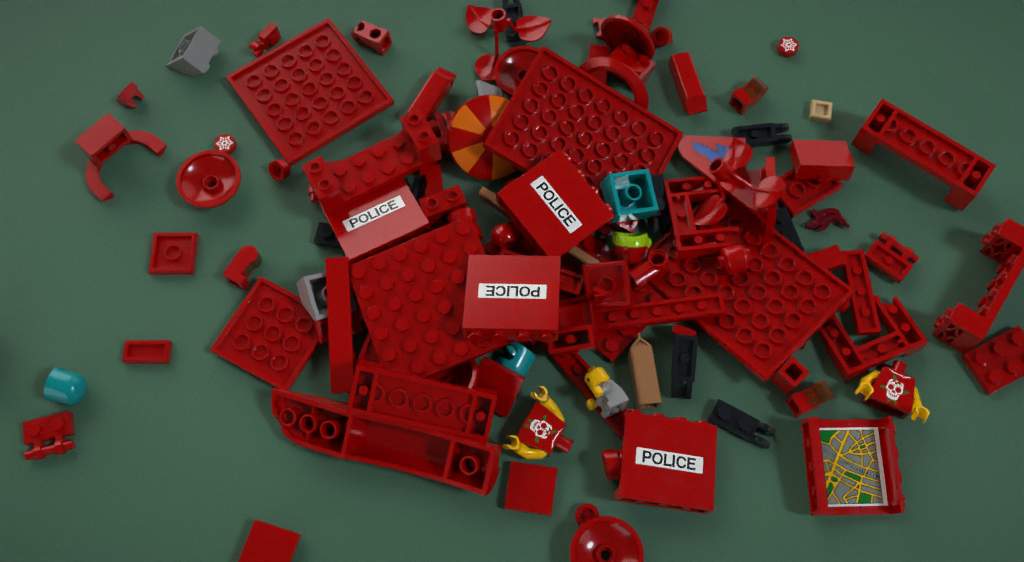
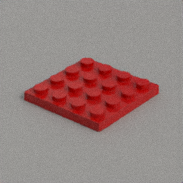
[210,276,320,391]

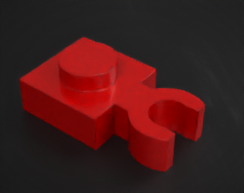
[249,22,281,58]

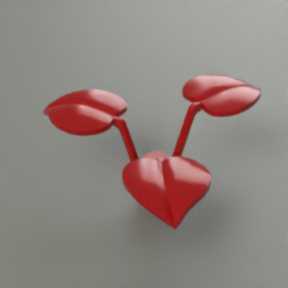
[466,4,551,82]
[694,137,786,227]

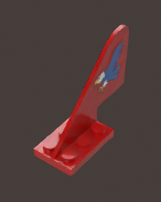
[678,135,777,235]

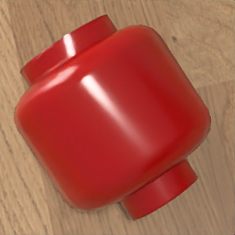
[717,244,752,275]

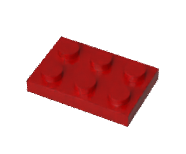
[961,326,1024,395]

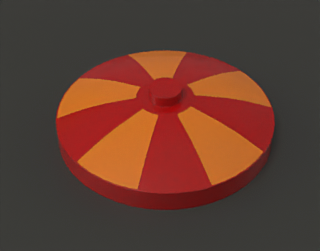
[447,95,518,180]

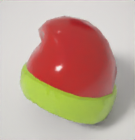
[611,232,652,266]

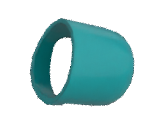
[496,341,536,376]
[43,367,87,405]

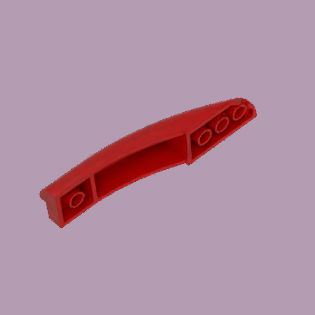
[271,388,502,496]

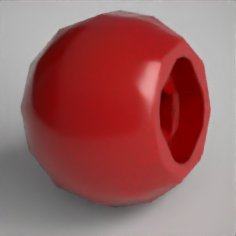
[490,223,518,250]

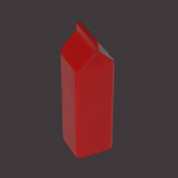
[668,52,708,115]
[406,67,457,122]

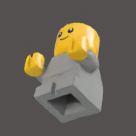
[584,366,629,419]

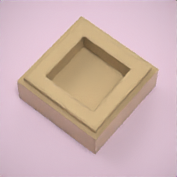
[809,99,833,124]

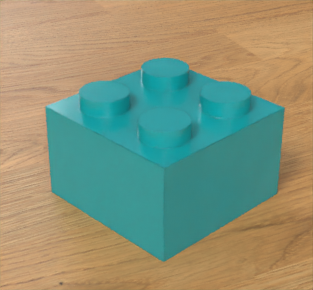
[600,169,659,223]

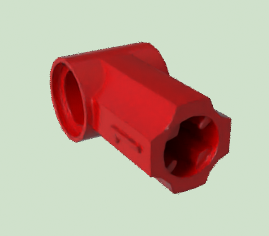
[629,249,668,289]

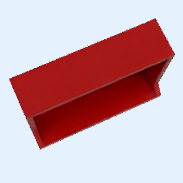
[789,140,855,182]

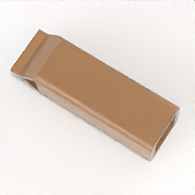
[627,333,662,410]

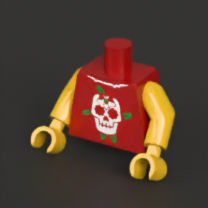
[854,360,930,423]
[503,385,574,460]

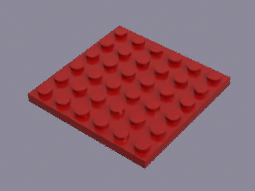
[226,18,394,166]
[349,215,517,378]

